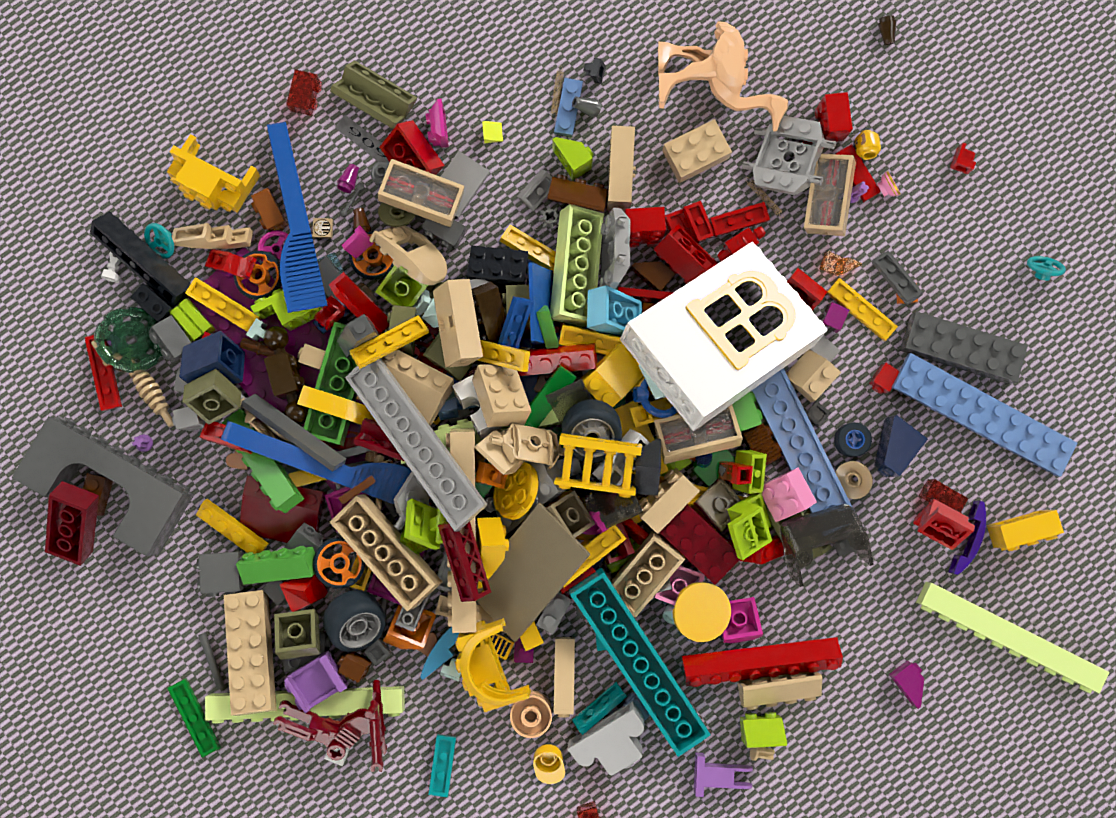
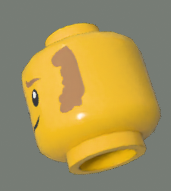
[855,130,881,160]

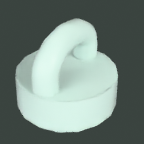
[663,604,675,625]

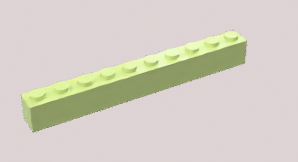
[916,582,1109,694]
[205,686,405,723]

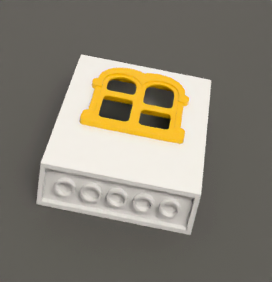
[620,242,827,431]

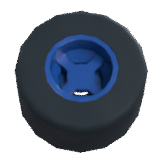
[834,422,872,457]

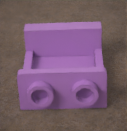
[284,651,349,713]

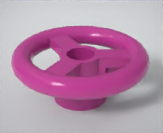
[258,230,289,268]

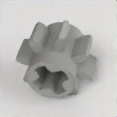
[539,206,559,231]

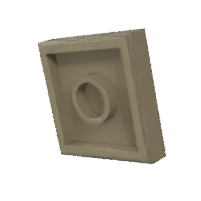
[694,478,741,533]

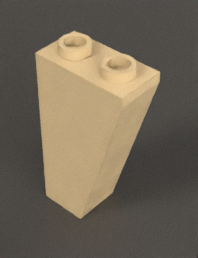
[554,637,575,718]

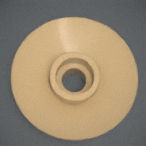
[835,461,873,499]

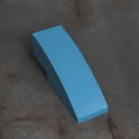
[420,627,459,680]

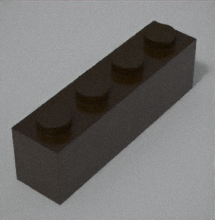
[471,282,506,344]

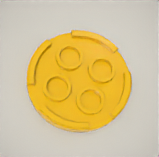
[493,462,539,520]
[672,582,731,642]

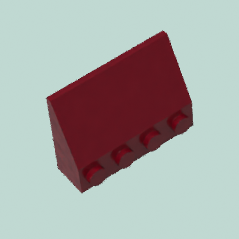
[240,475,327,543]

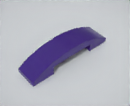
[948,500,986,575]

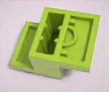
[250,288,322,331]
[727,493,772,560]

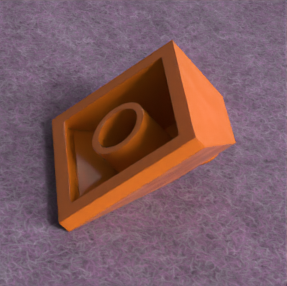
[383,605,437,649]

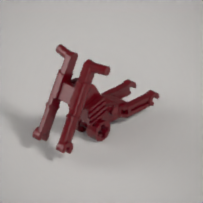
[273,679,387,772]

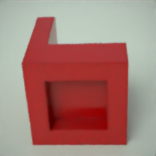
[950,142,976,174]
[314,295,346,331]

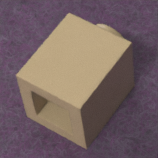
[298,344,326,370]

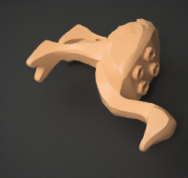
[658,21,788,131]

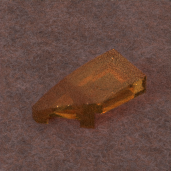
[819,251,862,276]

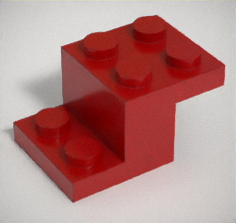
[913,499,975,550]

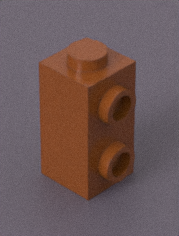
[251,188,288,232]

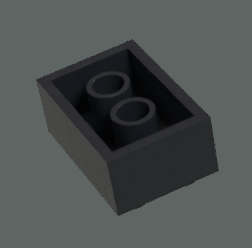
[466,245,528,293]

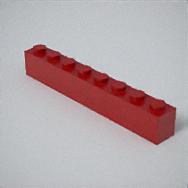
[682,637,843,687]

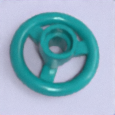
[144,223,174,259]
[1027,256,1066,281]

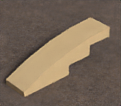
[172,223,253,249]

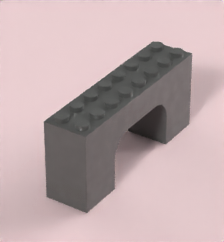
[12,416,195,556]

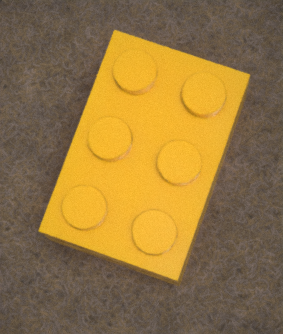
[986,510,1064,551]

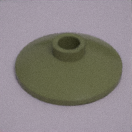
[378,202,416,227]

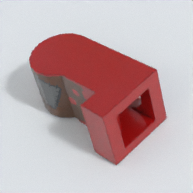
[718,461,753,485]

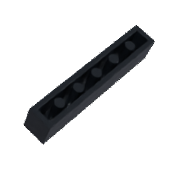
[90,211,191,308]

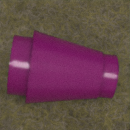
[337,164,359,193]

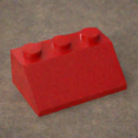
[379,120,445,185]
[653,224,719,284]

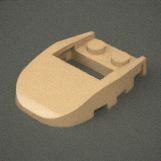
[369,225,447,285]

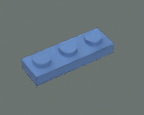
[554,78,583,137]

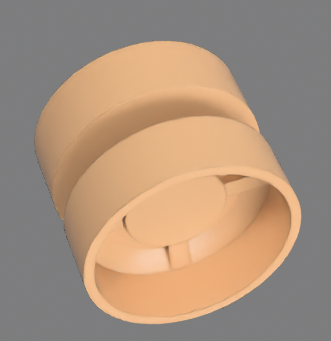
[510,690,552,738]

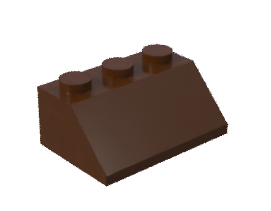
[547,174,608,212]

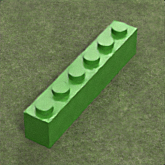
[222,408,304,513]

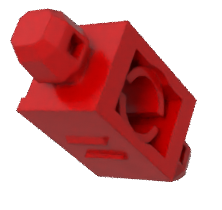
[717,227,766,262]

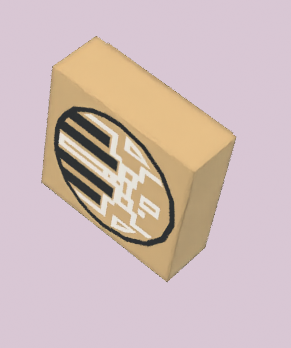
[312,218,333,239]

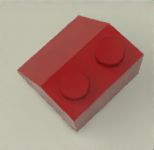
[787,268,828,311]

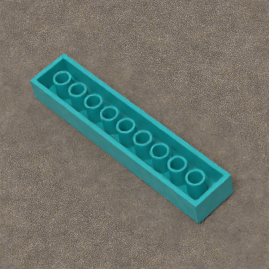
[569,568,711,757]

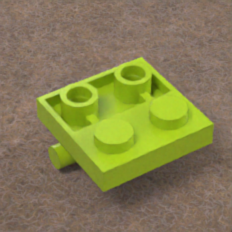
[404,499,447,550]

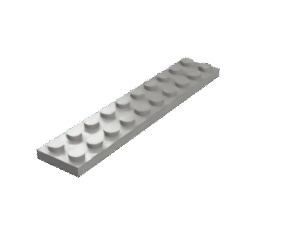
[345,358,487,531]

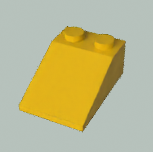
[580,342,643,407]
[475,517,509,589]

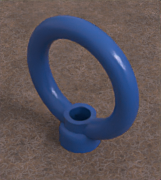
[633,378,678,418]

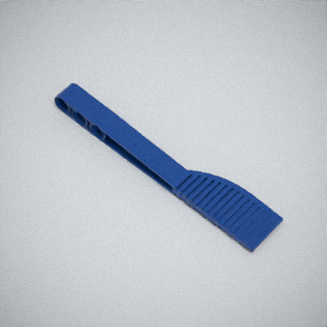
[267,122,328,313]
[221,421,431,505]

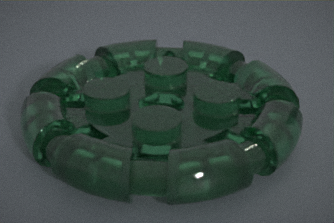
[94,307,163,373]

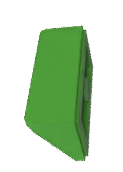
[536,305,559,349]

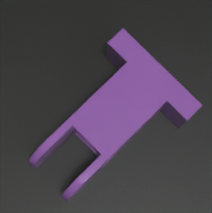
[694,752,753,797]

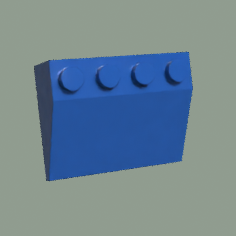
[528,263,559,349]

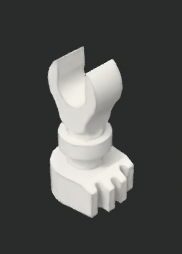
[101,252,121,283]

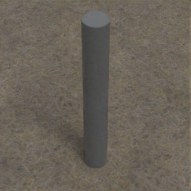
[198,632,225,690]

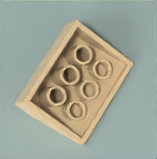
[357,349,454,426]

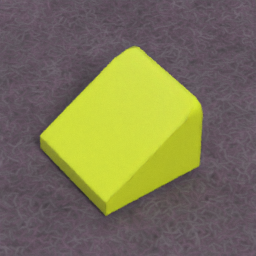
[482,121,503,143]

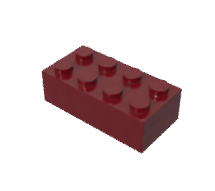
[45,481,99,566]
[660,504,740,585]

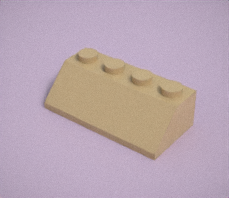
[611,530,685,618]
[737,672,822,710]

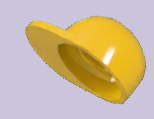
[533,744,565,784]

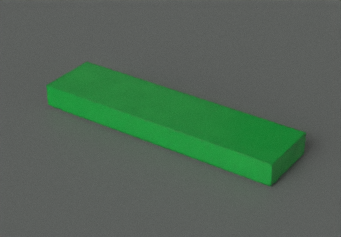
[167,678,221,758]

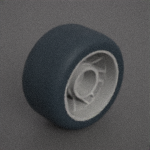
[562,400,622,463]
[323,590,386,652]

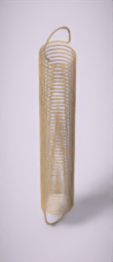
[550,65,564,119]
[745,177,784,218]

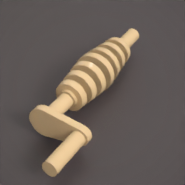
[91,339,174,427]

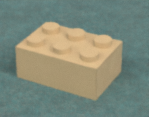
[662,119,732,183]
[472,364,531,427]
[635,468,700,534]

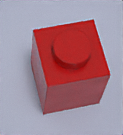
[869,363,900,394]

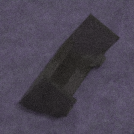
[780,504,874,587]

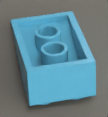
[587,285,642,336]

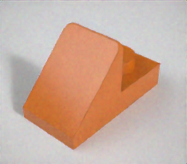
[475,462,508,489]

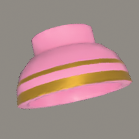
[877,171,901,197]

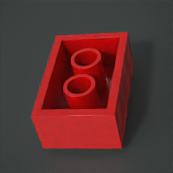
[624,207,666,247]

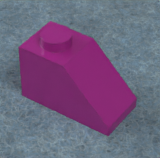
[889,661,924,709]

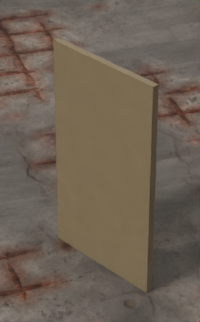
[476,503,591,642]

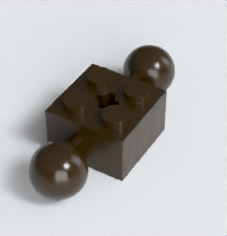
[263,326,309,425]

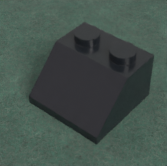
[630,439,661,496]

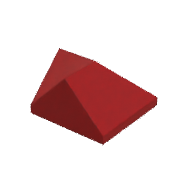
[280,574,329,612]

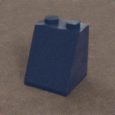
[179,331,245,384]
[874,415,928,478]

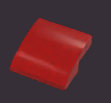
[665,201,715,243]

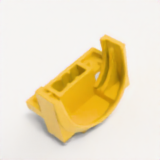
[167,134,261,213]
[455,618,531,712]

